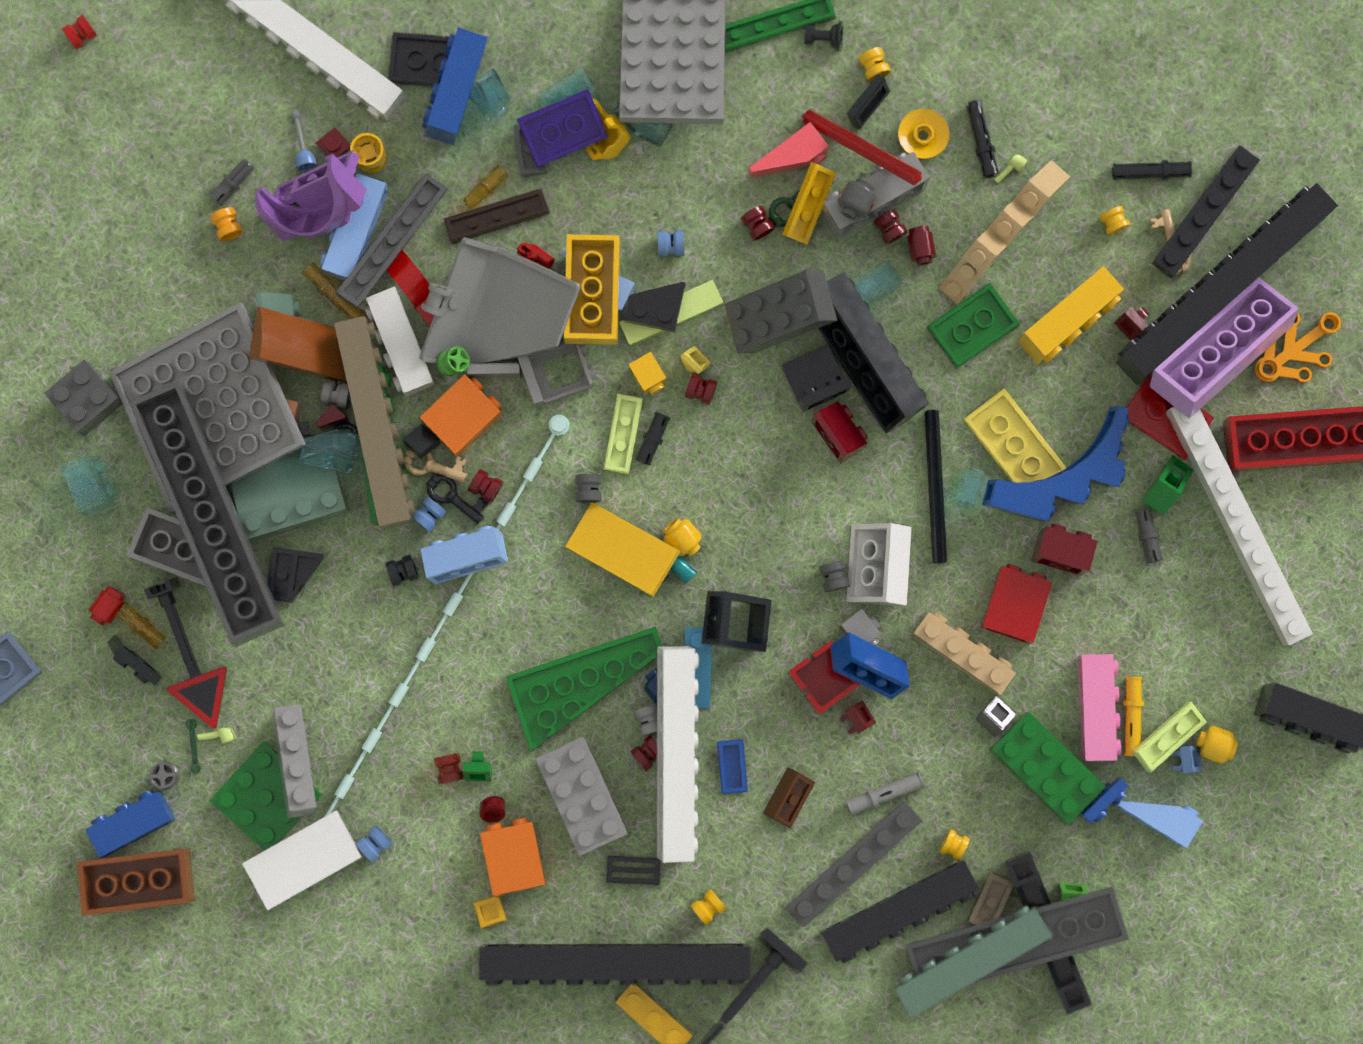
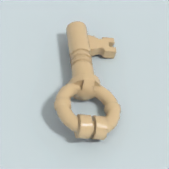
[1149,209,1191,275]
[404,450,468,483]

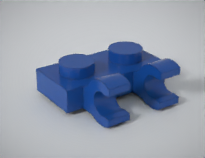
[1079,778,1129,823]

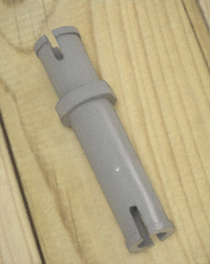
[845,772,925,816]

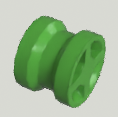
[437,347,470,376]

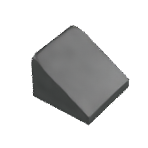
[975,696,1016,737]

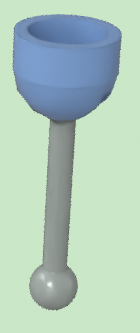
[290,110,317,171]

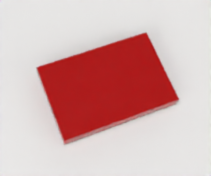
[1126,374,1214,461]

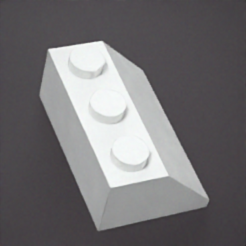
[846,523,912,605]

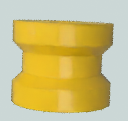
[1099,206,1131,236]
[939,829,970,862]

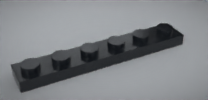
[1151,145,1260,279]

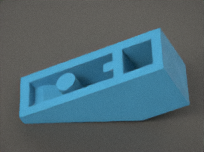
[685,627,712,708]

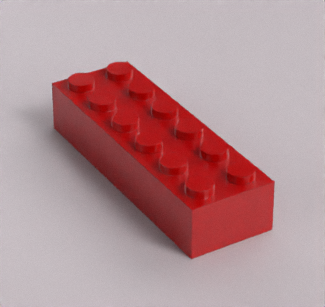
[1223,406,1363,472]

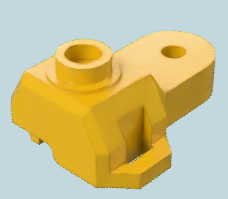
[586,98,631,160]

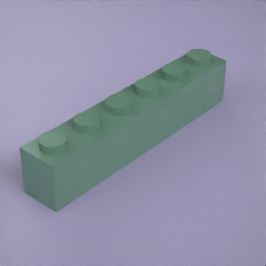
[895,905,1052,1018]

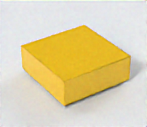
[473,895,507,928]

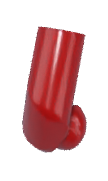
[517,243,555,269]

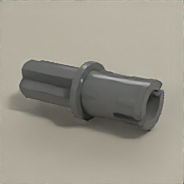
[209,159,254,206]

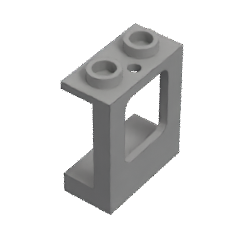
[518,342,597,408]

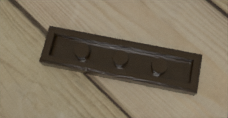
[444,188,550,244]

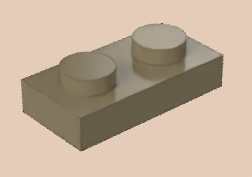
[967,872,1014,925]

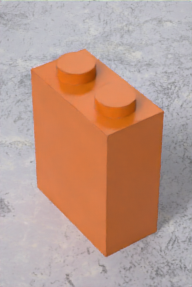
[419,374,502,457]
[480,817,547,896]

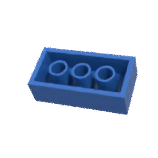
[422,27,488,145]

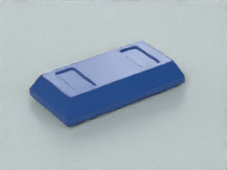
[717,739,748,794]

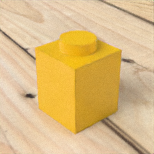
[628,352,667,395]

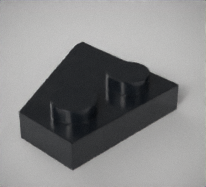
[624,282,686,332]
[267,547,324,603]
[108,635,162,685]

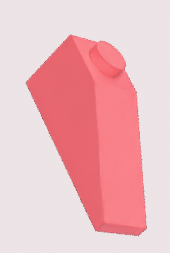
[748,122,829,178]

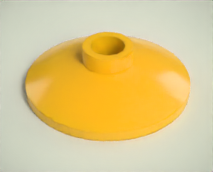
[898,108,950,159]

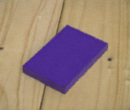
[517,89,608,167]

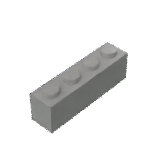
[272,704,316,818]

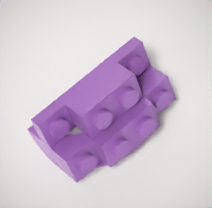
[255,150,366,241]

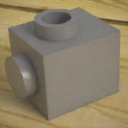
[840,609,881,645]

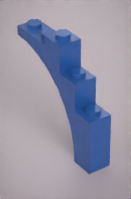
[982,406,1129,522]

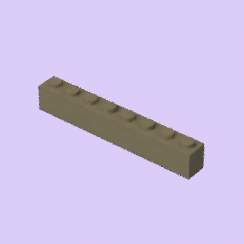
[334,316,416,529]

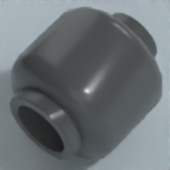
[837,179,877,220]

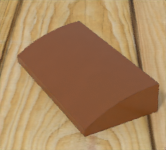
[249,307,347,382]

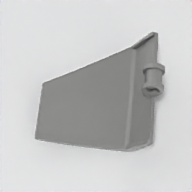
[419,237,581,366]

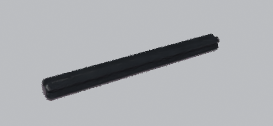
[924,409,947,564]

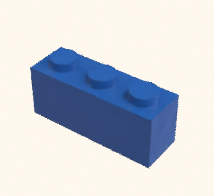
[831,632,910,700]
[85,789,176,858]

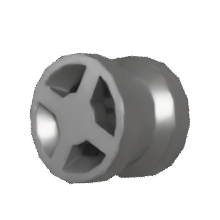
[149,762,179,789]

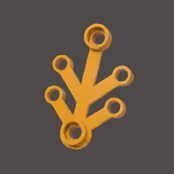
[1254,312,1341,383]

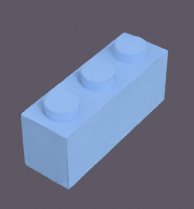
[421,526,508,585]

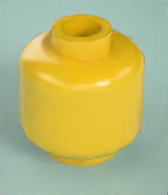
[663,518,701,557]
[1196,726,1238,764]

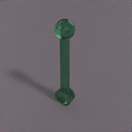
[186,719,201,774]

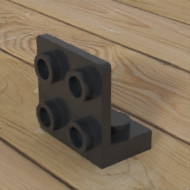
[782,345,852,412]

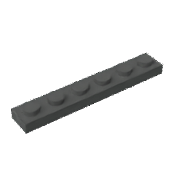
[336,173,447,310]
[786,801,922,927]

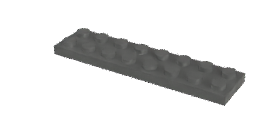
[906,886,1129,983]

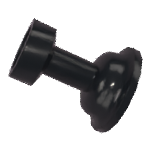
[804,21,843,52]

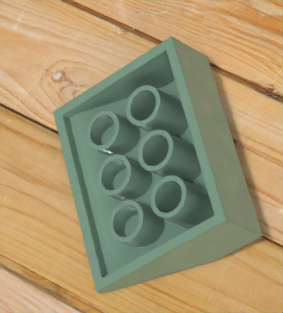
[231,443,350,543]

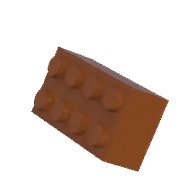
[77,848,195,916]

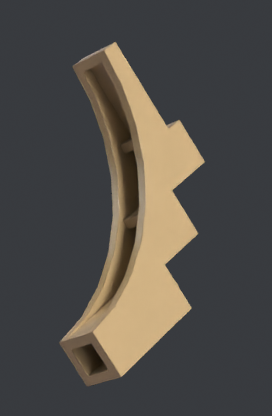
[938,160,1071,305]

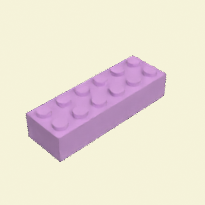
[1150,277,1299,419]

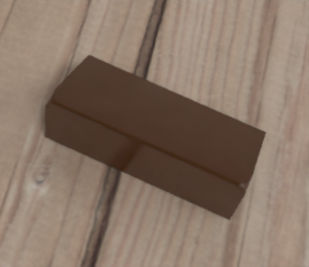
[763,767,815,829]

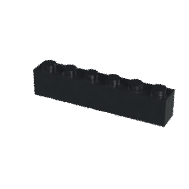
[820,860,979,963]

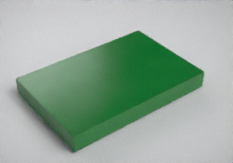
[926,283,1020,369]

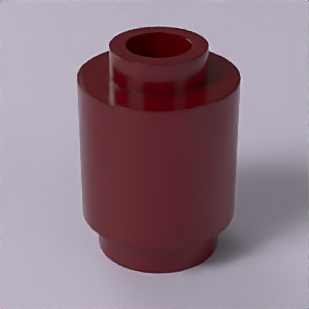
[907,226,937,266]

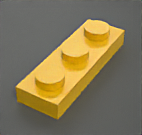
[782,162,836,245]
[615,985,693,1044]

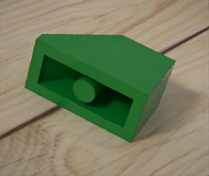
[1142,455,1194,515]

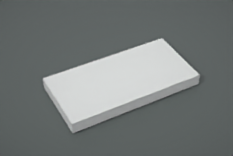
[242,810,362,910]

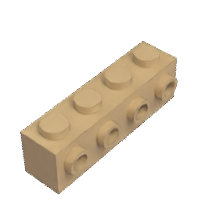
[911,612,1016,696]

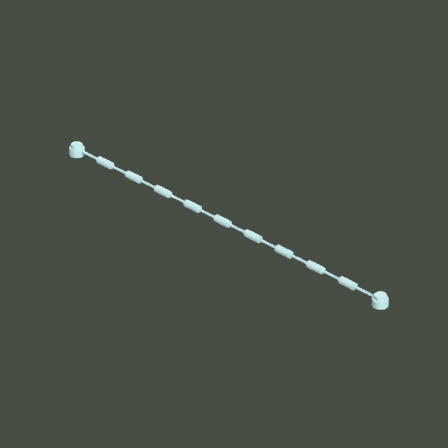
[319,415,570,820]

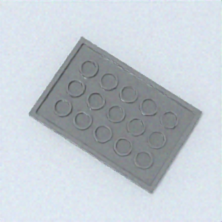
[619,0,725,124]

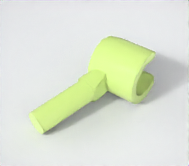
[994,155,1027,184]
[197,727,236,744]

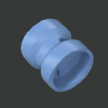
[657,230,684,257]
[412,496,447,532]
[355,825,393,862]

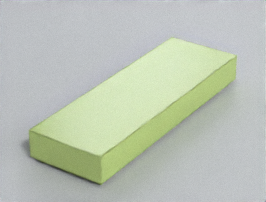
[603,394,643,475]
[1132,702,1207,772]

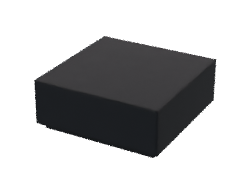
[403,424,440,459]

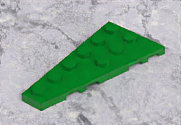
[506,627,662,752]

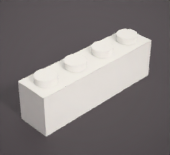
[364,287,435,397]

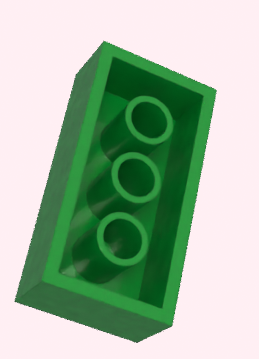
[989,712,1106,825]

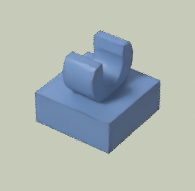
[1171,745,1202,774]

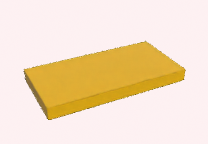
[565,502,680,597]

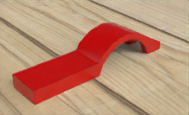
[386,250,434,327]

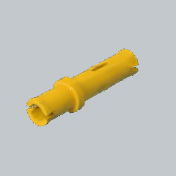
[1123,677,1144,756]

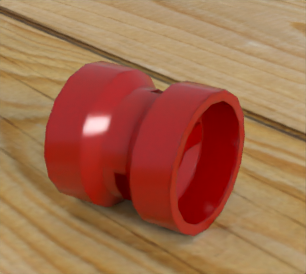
[62,14,98,50]

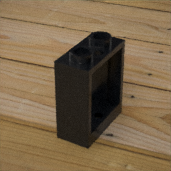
[701,591,772,652]

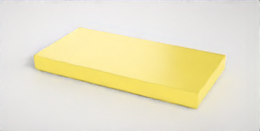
[963,388,1066,483]

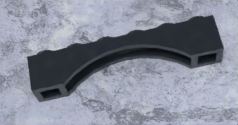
[1005,851,1092,1015]

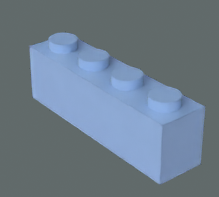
[320,173,389,281]

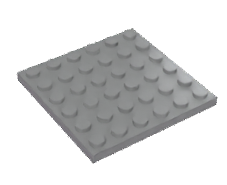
[109,303,306,513]

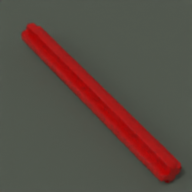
[802,110,922,185]

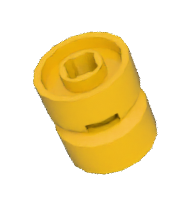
[350,133,388,174]

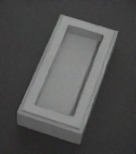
[467,363,521,378]

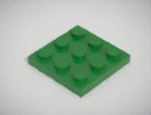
[210,741,323,851]

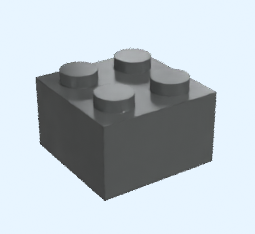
[44,359,123,437]

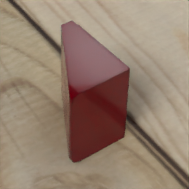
[315,405,350,431]

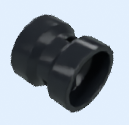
[385,554,419,587]

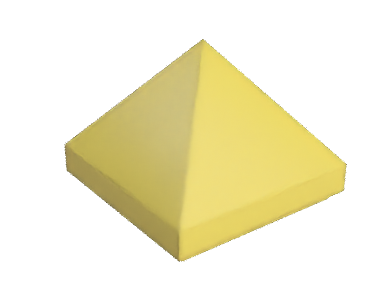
[680,346,712,374]

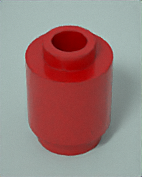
[88,585,126,626]

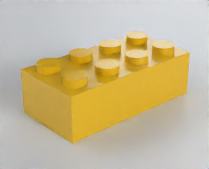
[564,234,620,345]
[1018,266,1124,365]

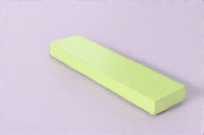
[619,280,724,346]

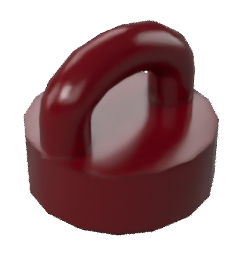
[479,796,506,823]

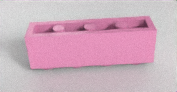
[1078,654,1121,761]

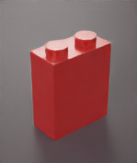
[980,564,1052,644]

